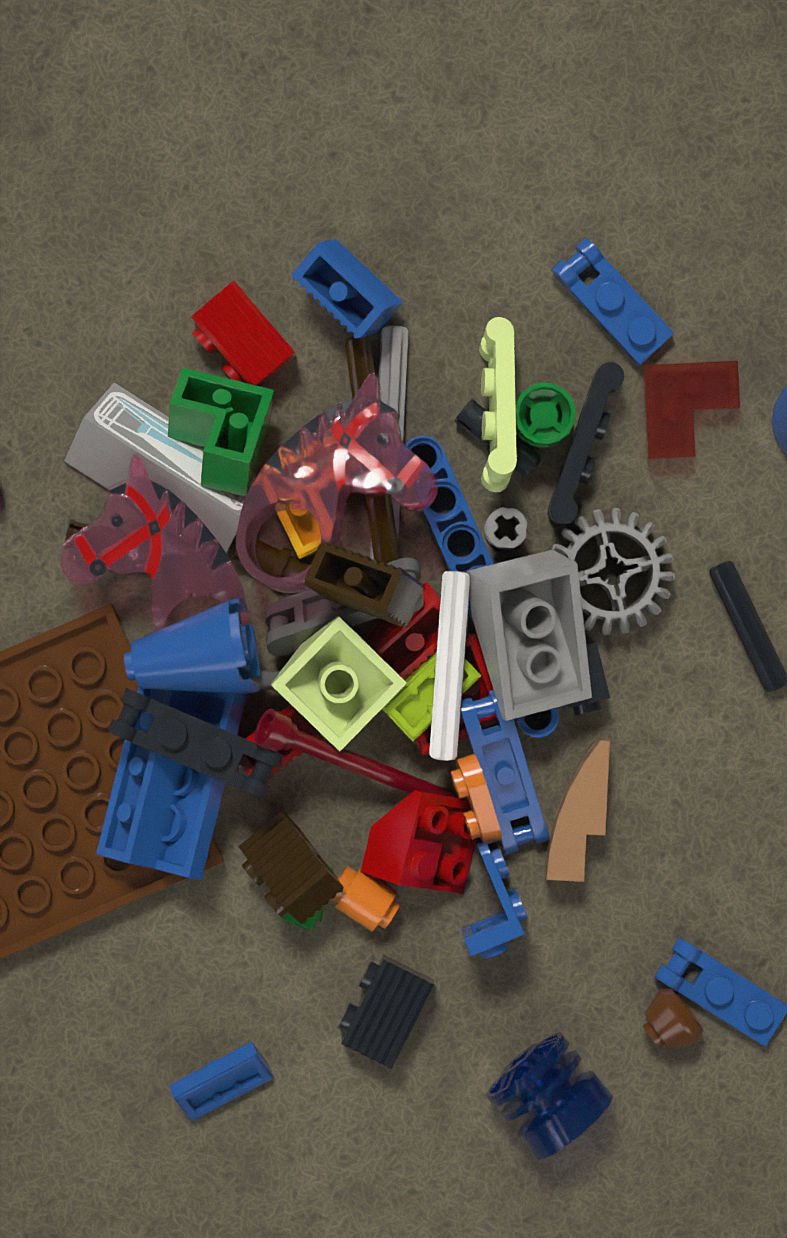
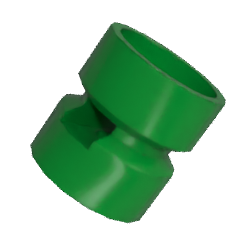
[515,383,576,449]

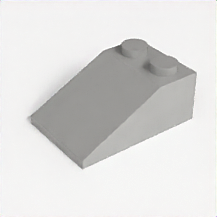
[466,550,592,721]

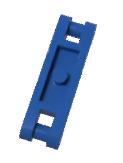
[460,690,550,855]

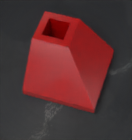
[360,790,477,894]

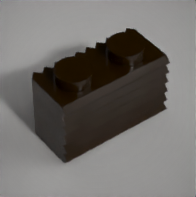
[305,541,423,628]
[238,810,344,924]

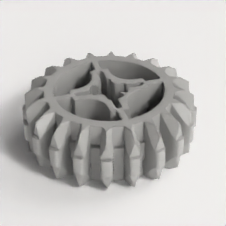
[551,508,675,635]

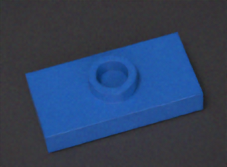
[169,1042,274,1121]

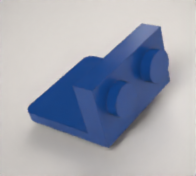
[461,840,528,959]

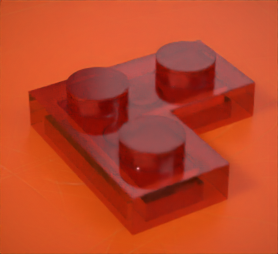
[642,361,740,460]

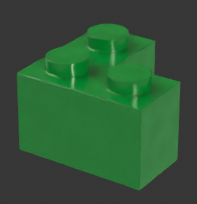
[168,367,274,497]

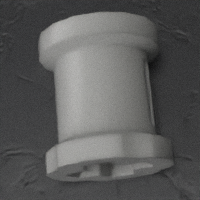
[484,507,527,551]

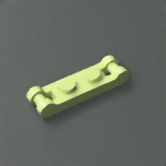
[479,317,517,492]

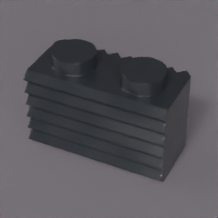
[337,954,434,1069]

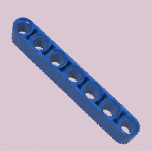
[402,435,559,738]

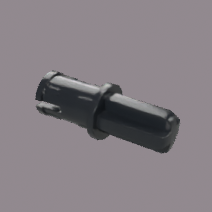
[454,399,542,476]

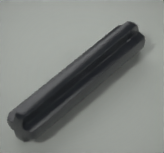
[709,561,787,692]

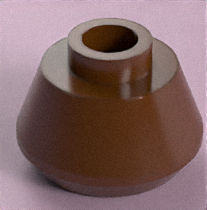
[642,988,703,1050]

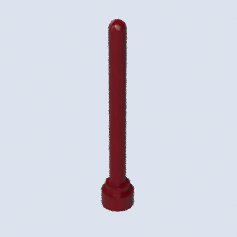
[255,709,456,797]

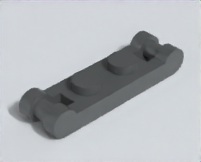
[265,558,424,656]

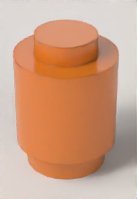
[331,866,400,932]

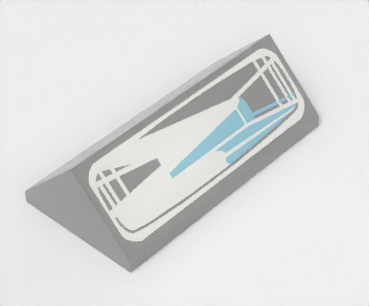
[64,383,266,554]

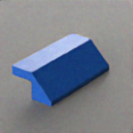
[96,686,247,880]

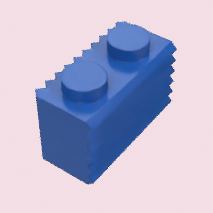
[292,238,403,338]

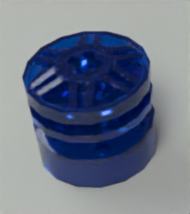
[486,1032,614,1160]

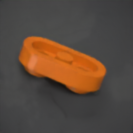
[450,754,502,845]

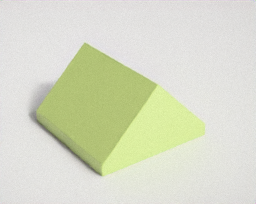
[271,616,407,751]

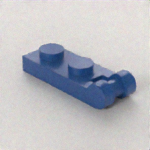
[551,237,674,366]
[654,937,787,1047]

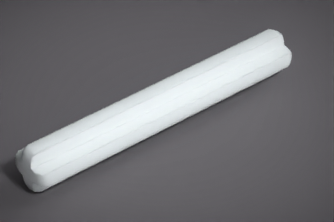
[429,571,470,761]

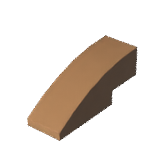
[544,739,610,882]

